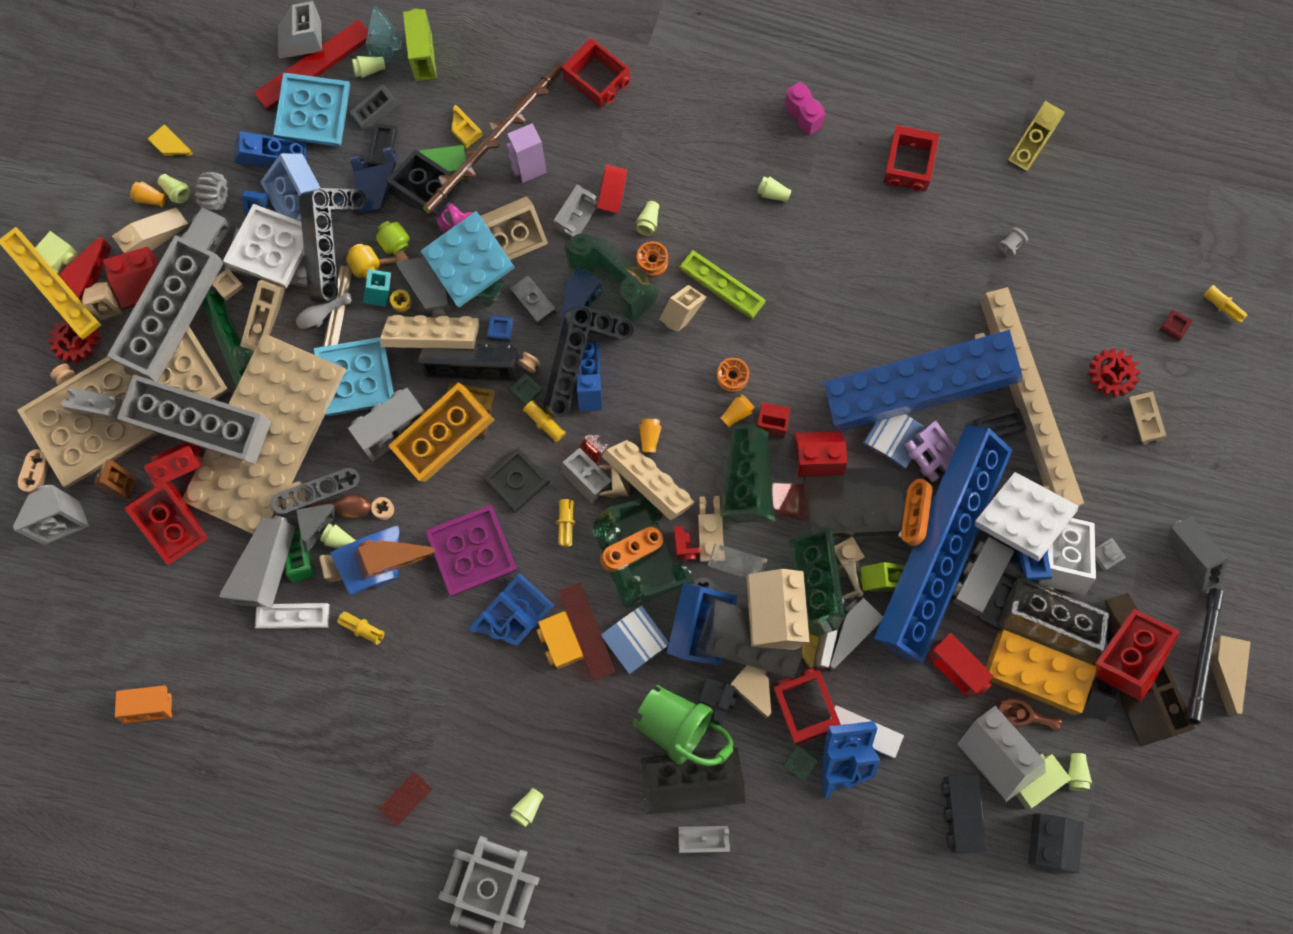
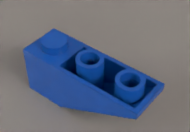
[234,131,307,167]
[577,342,602,411]

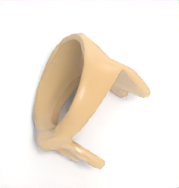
[599,465,631,498]

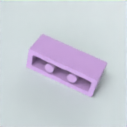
[506,123,547,183]

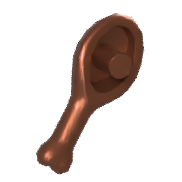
[309,493,371,520]
[997,698,1063,732]

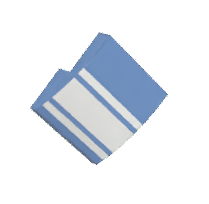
[862,414,925,468]
[601,606,669,674]

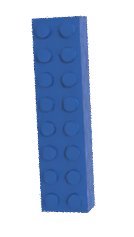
[824,329,1024,431]

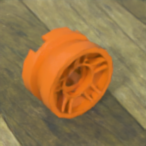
[637,241,668,278]
[716,358,749,393]

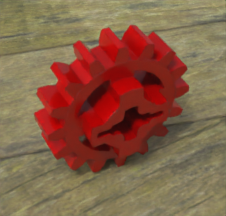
[48,317,101,364]
[1087,347,1141,398]

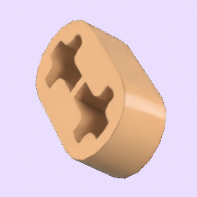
[18,449,50,494]

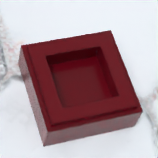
[1159,309,1193,341]

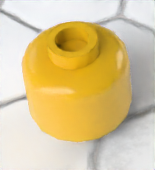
[346,244,380,279]

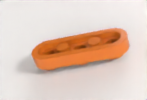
[901,479,932,546]
[600,527,663,572]

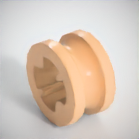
[518,352,541,374]
[50,364,75,386]
[371,497,394,520]

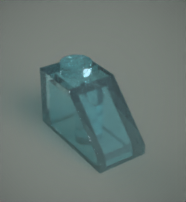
[366,5,401,58]

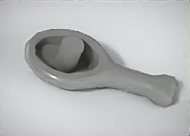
[296,293,352,329]

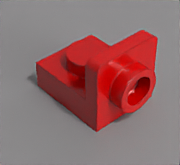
[674,526,701,562]

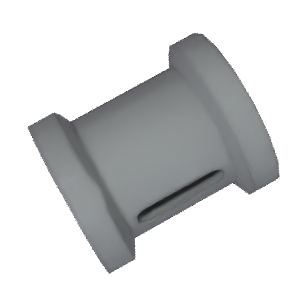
[998,227,1028,257]

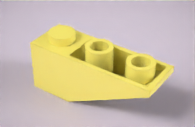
[1008,101,1065,171]

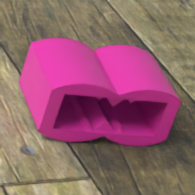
[784,82,825,135]

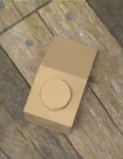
[82,282,122,321]
[659,285,707,332]
[730,662,771,718]

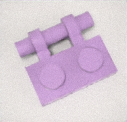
[904,421,956,482]

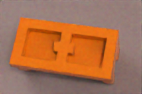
[115,685,172,724]

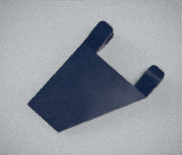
[350,146,397,215]

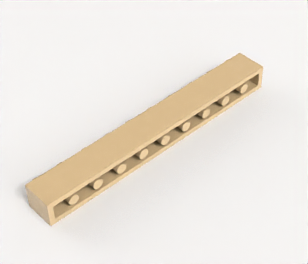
[980,287,1084,508]

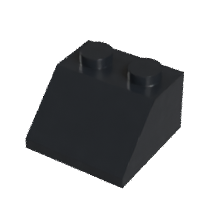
[1028,813,1084,873]

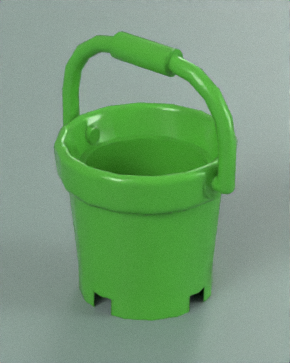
[633,685,733,766]

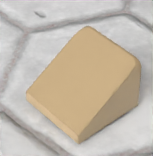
[319,555,342,583]

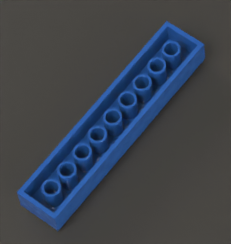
[874,425,1012,664]

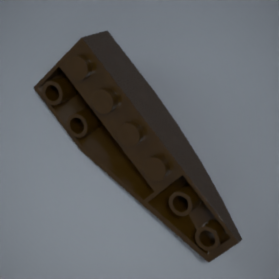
[1105,593,1196,747]

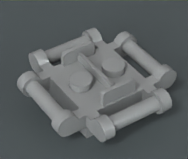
[438,836,540,934]

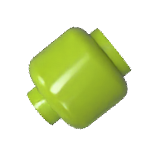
[376,221,410,256]

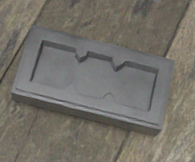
[510,276,556,324]

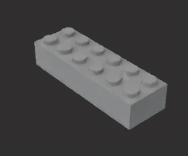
[107,235,223,382]
[117,375,272,465]

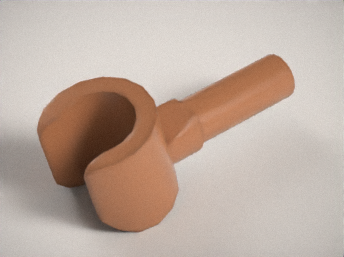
[379,252,409,265]

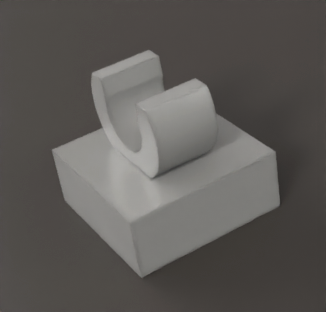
[1095,538,1126,571]

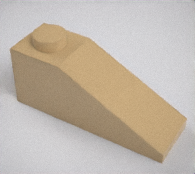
[112,208,190,253]
[240,279,286,351]
[1210,636,1250,716]

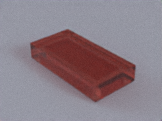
[379,772,432,826]

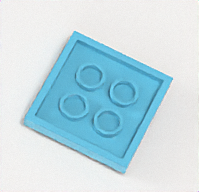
[273,73,351,147]
[421,211,515,307]
[314,337,394,417]

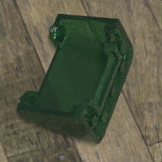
[565,234,659,323]
[593,497,693,608]

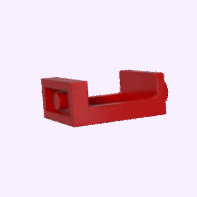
[144,442,204,487]

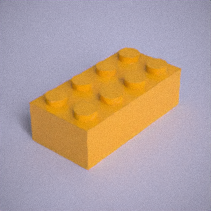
[388,383,494,482]
[985,630,1096,715]

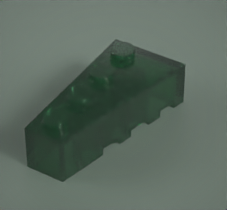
[720,423,775,523]

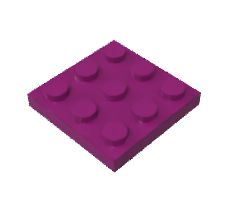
[426,504,518,597]

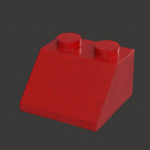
[103,246,159,310]
[794,431,847,477]

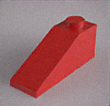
[60,237,112,302]

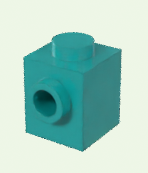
[363,269,391,307]

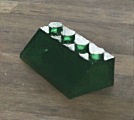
[789,525,845,637]

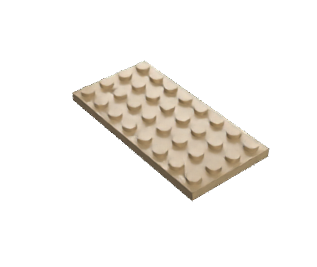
[17,326,229,489]
[182,333,346,534]

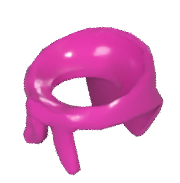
[436,204,472,234]

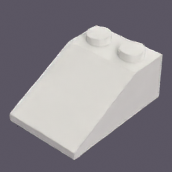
[1038,518,1096,595]

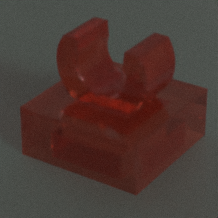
[578,434,608,465]

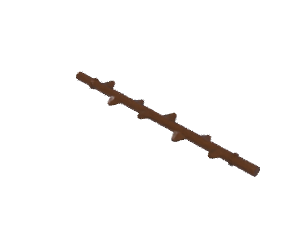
[423,64,562,213]

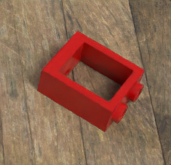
[562,37,630,109]
[883,125,940,191]
[926,633,994,698]
[774,668,841,745]

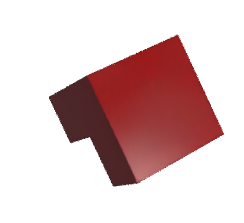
[756,402,790,439]

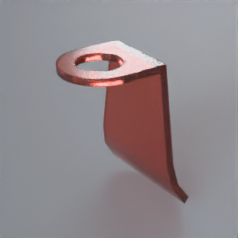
[754,483,812,520]

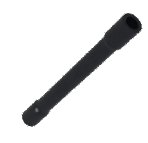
[1185,588,1224,725]

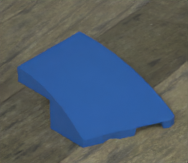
[330,526,400,596]
[469,573,555,646]
[822,721,880,798]

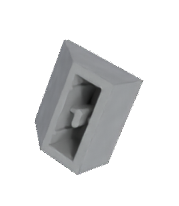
[278,1,322,59]

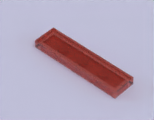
[559,582,616,681]

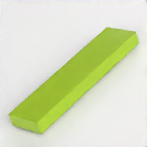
[679,250,766,320]

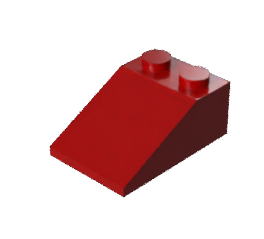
[124,481,208,565]
[1096,609,1180,701]

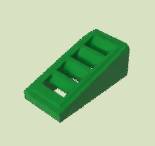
[285,529,314,582]

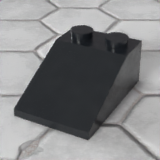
[386,149,467,217]

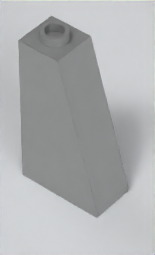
[219,516,296,609]

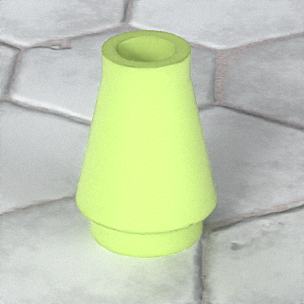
[352,56,385,78]
[157,174,190,204]
[757,176,791,202]
[635,201,659,236]
[320,524,356,549]
[1067,753,1092,792]
[510,788,544,827]

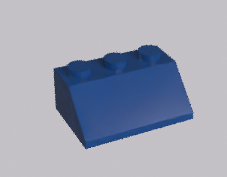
[667,582,738,666]

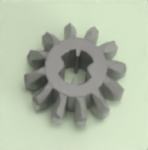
[195,172,229,211]

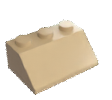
[481,196,548,260]
[746,569,809,650]

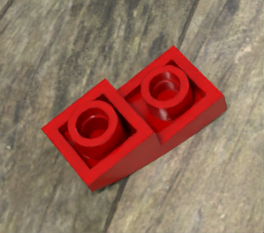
[596,164,627,214]

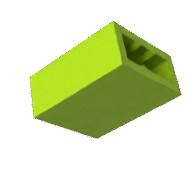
[403,9,437,81]

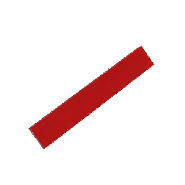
[254,19,373,111]

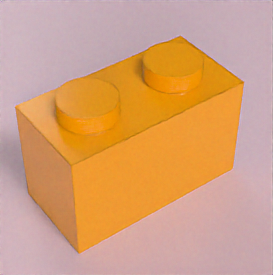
[537,611,584,669]

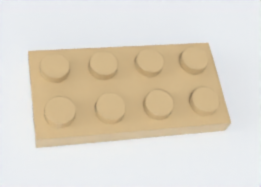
[380,315,479,349]
[602,440,694,520]

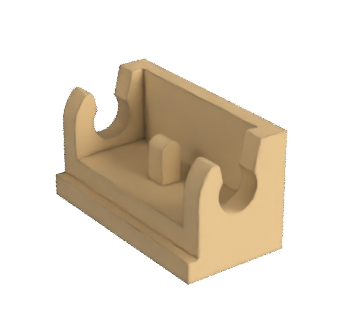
[1129,391,1166,445]

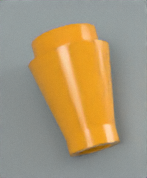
[130,181,167,207]
[720,394,755,428]
[639,419,662,453]

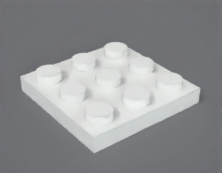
[223,204,304,288]
[975,472,1078,561]

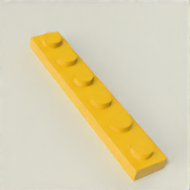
[0,227,101,339]

